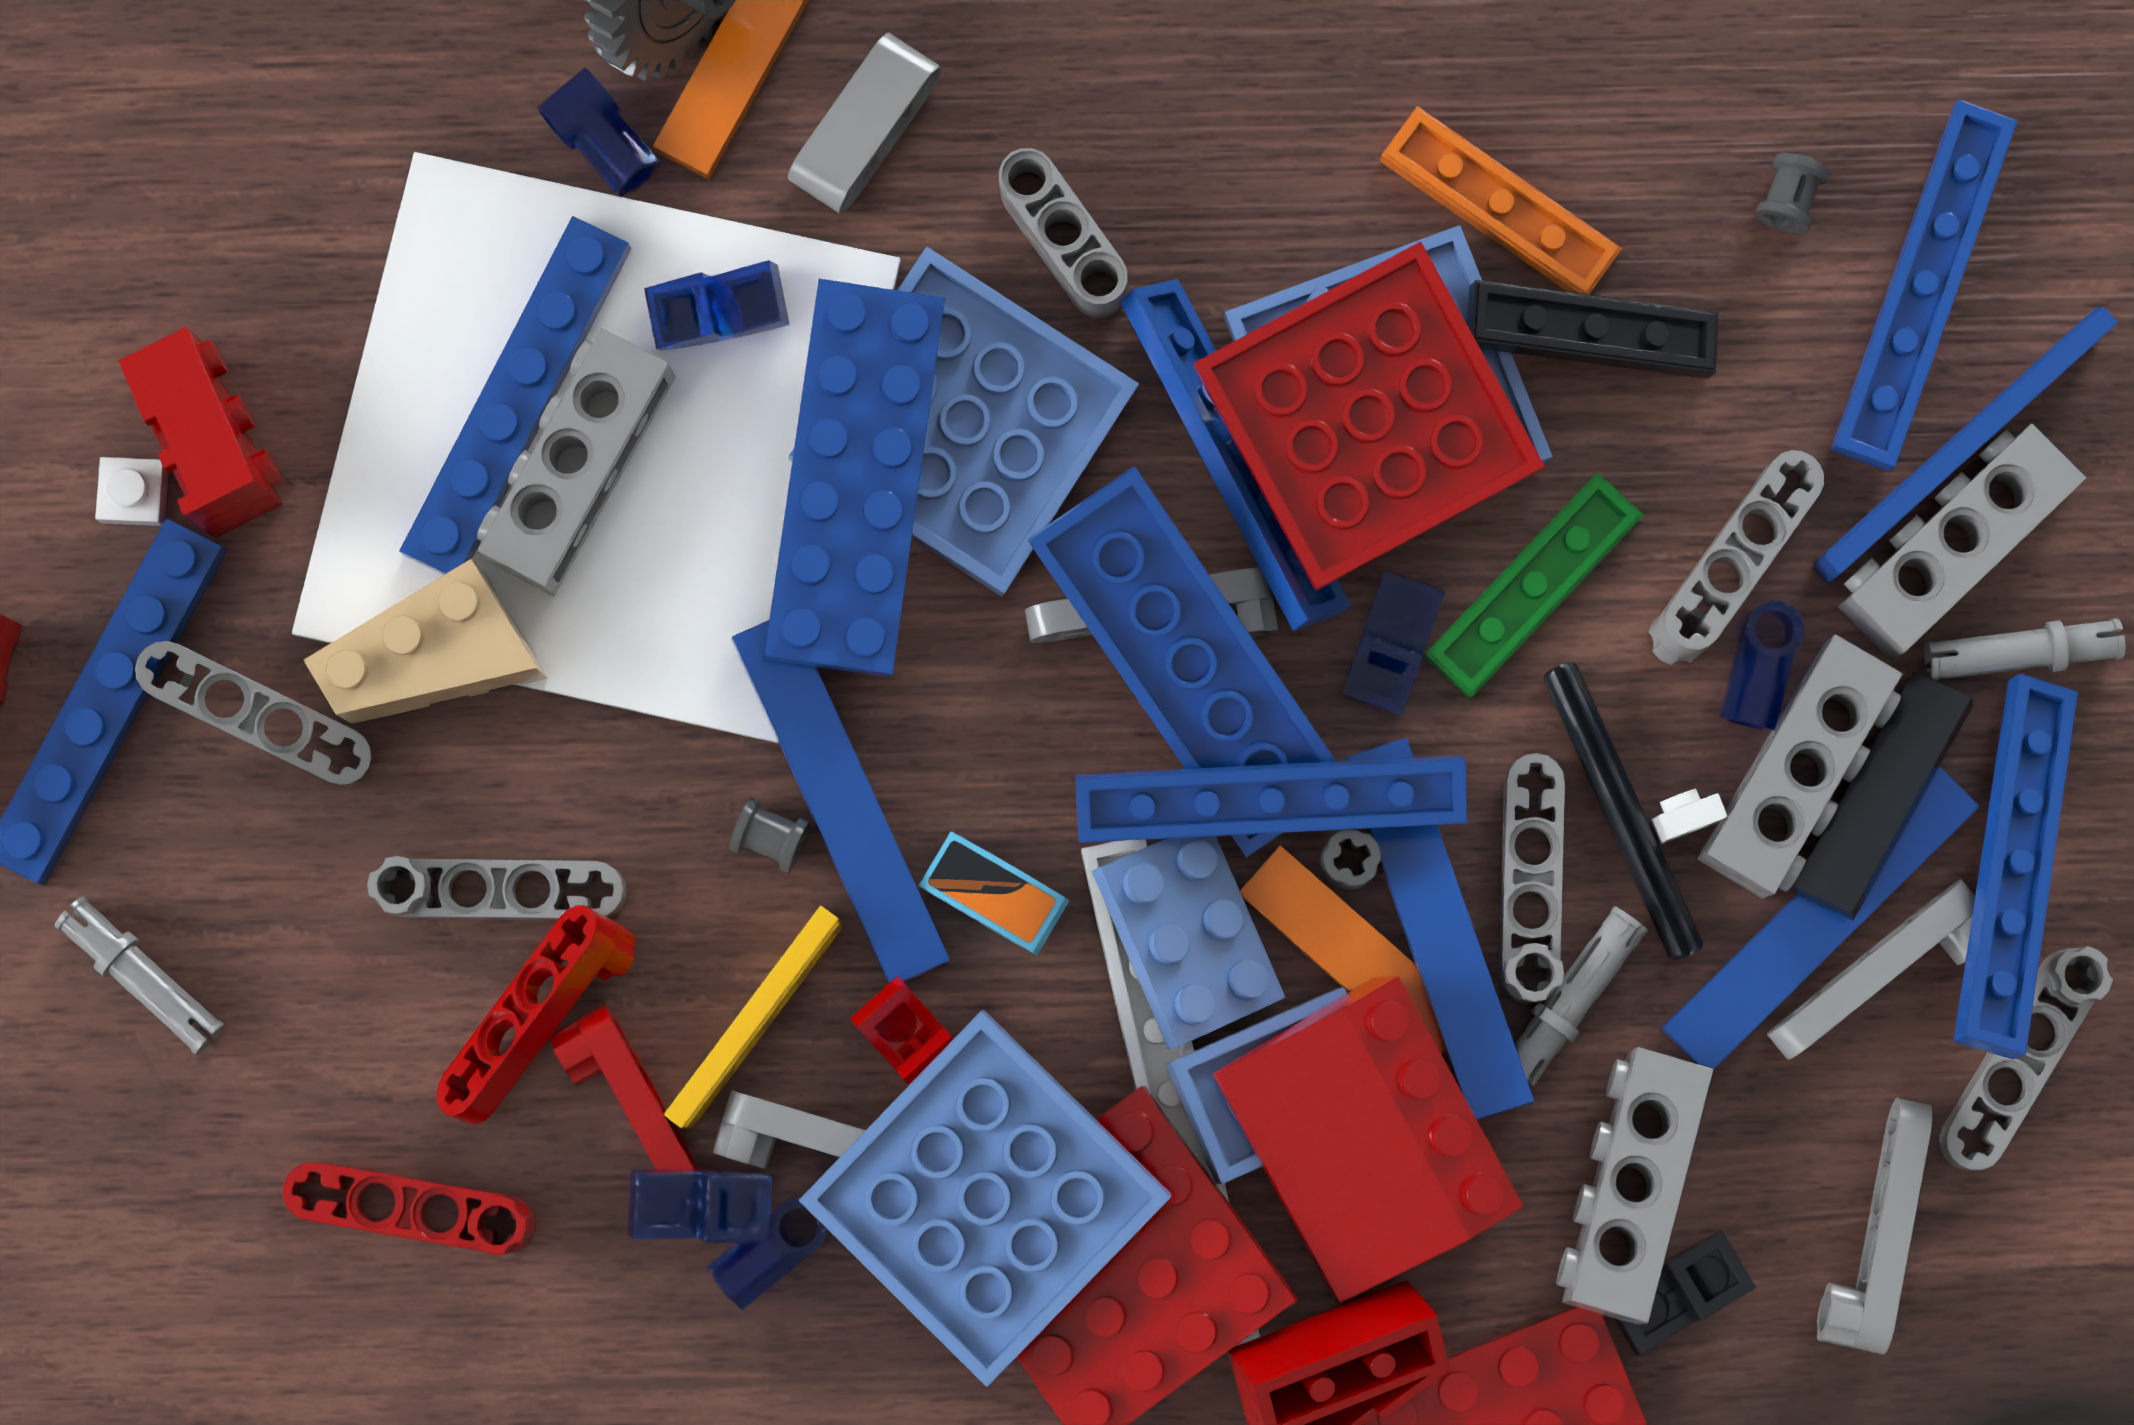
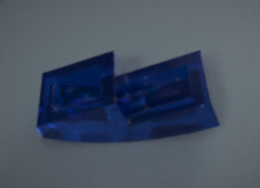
[644,260,790,351]
[1342,569,1445,715]
[628,1169,772,1243]

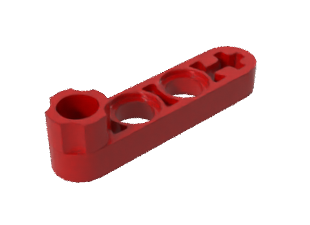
[436,905,637,1125]
[549,1004,716,1240]
[283,1162,536,1255]

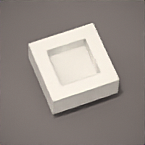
[95,457,169,526]
[1649,789,1728,845]

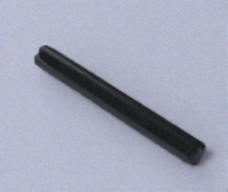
[1544,661,1703,960]

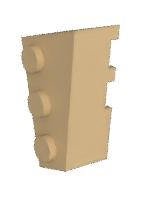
[304,559,548,724]

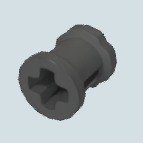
[1755,152,1830,234]
[729,797,811,874]
[1319,829,1381,891]

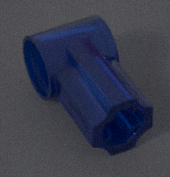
[536,67,660,197]
[1719,601,1805,732]
[707,1194,831,1310]

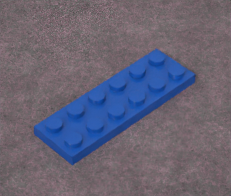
[764,278,945,677]
[1028,466,1337,857]

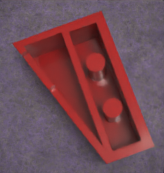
[118,326,283,538]
[1228,1280,1450,1425]

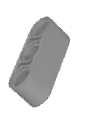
[788,32,942,215]
[999,148,1127,319]

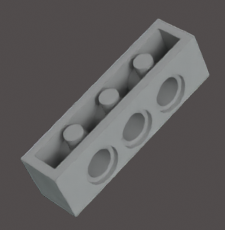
[477,328,676,596]
[1838,424,2086,661]
[1696,634,1903,899]
[1556,1047,1713,1325]

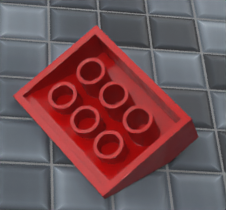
[1212,976,1524,1303]

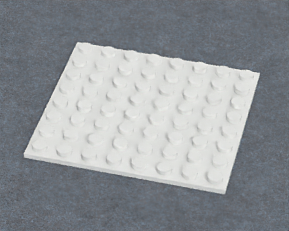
[292,152,901,744]

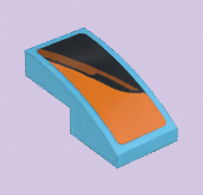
[918,831,1069,956]

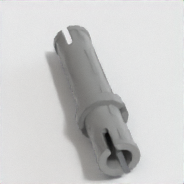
[1923,618,2126,681]
[54,896,225,1056]
[1514,906,1648,1086]

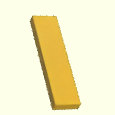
[663,905,843,1129]

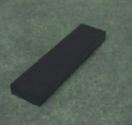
[1467,280,1719,379]
[1793,672,1973,921]

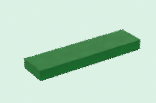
[1423,472,1644,700]

